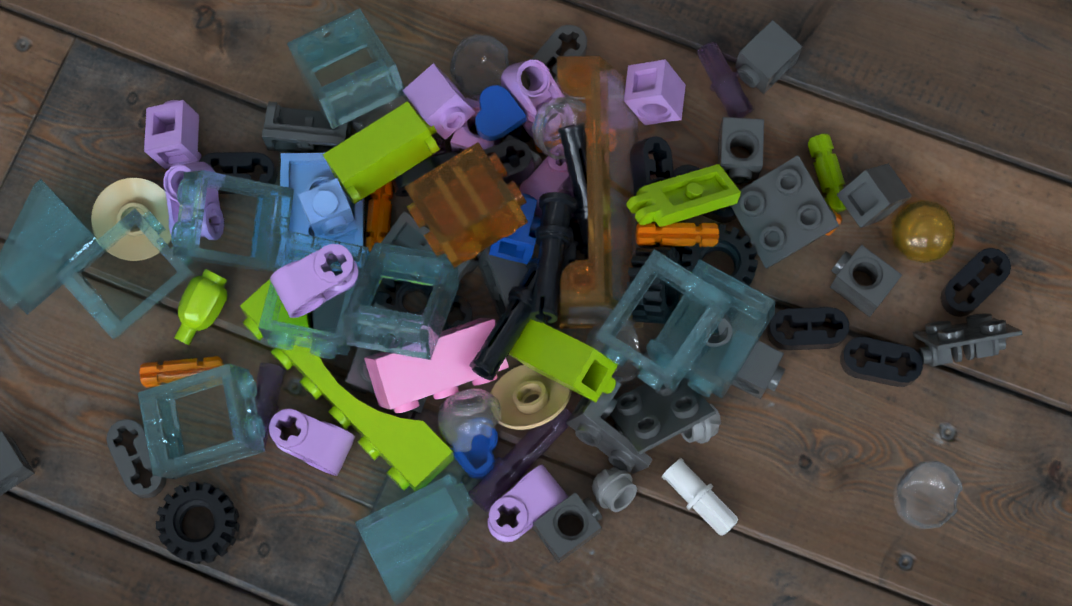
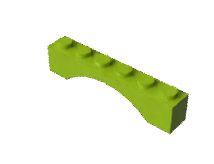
[240,279,455,494]

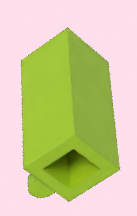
[322,101,440,204]
[509,319,618,403]

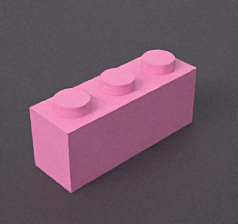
[364,318,509,413]

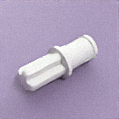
[662,458,738,536]

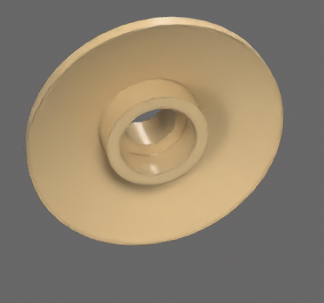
[91,178,172,261]
[488,364,572,430]

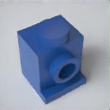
[489,192,541,264]

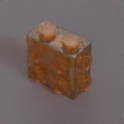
[405,142,528,268]

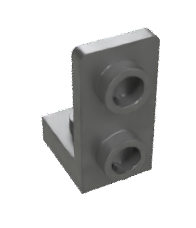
[566,379,652,474]

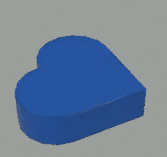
[475,85,527,141]
[446,422,498,479]

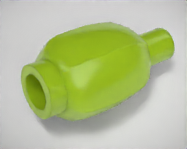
[174,269,228,345]

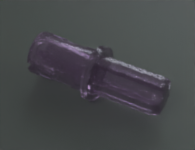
[697,42,754,118]

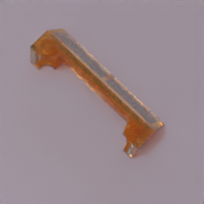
[556,56,644,328]

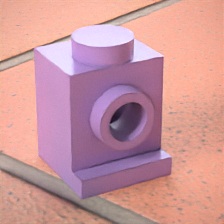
[144,100,202,169]

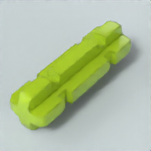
[808,134,847,213]

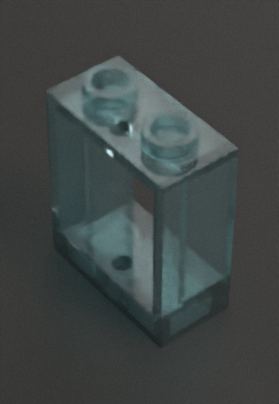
[286,8,405,129]
[171,170,294,272]
[56,209,194,340]
[258,230,372,359]
[343,242,459,360]
[595,249,732,392]
[138,363,265,479]

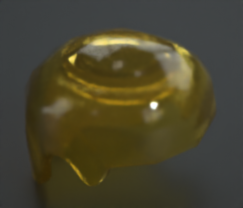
[891,199,955,264]

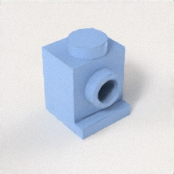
[298,178,358,247]

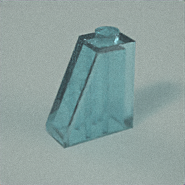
[0,179,104,315]
[355,475,473,605]

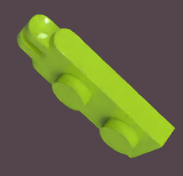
[626,164,741,227]

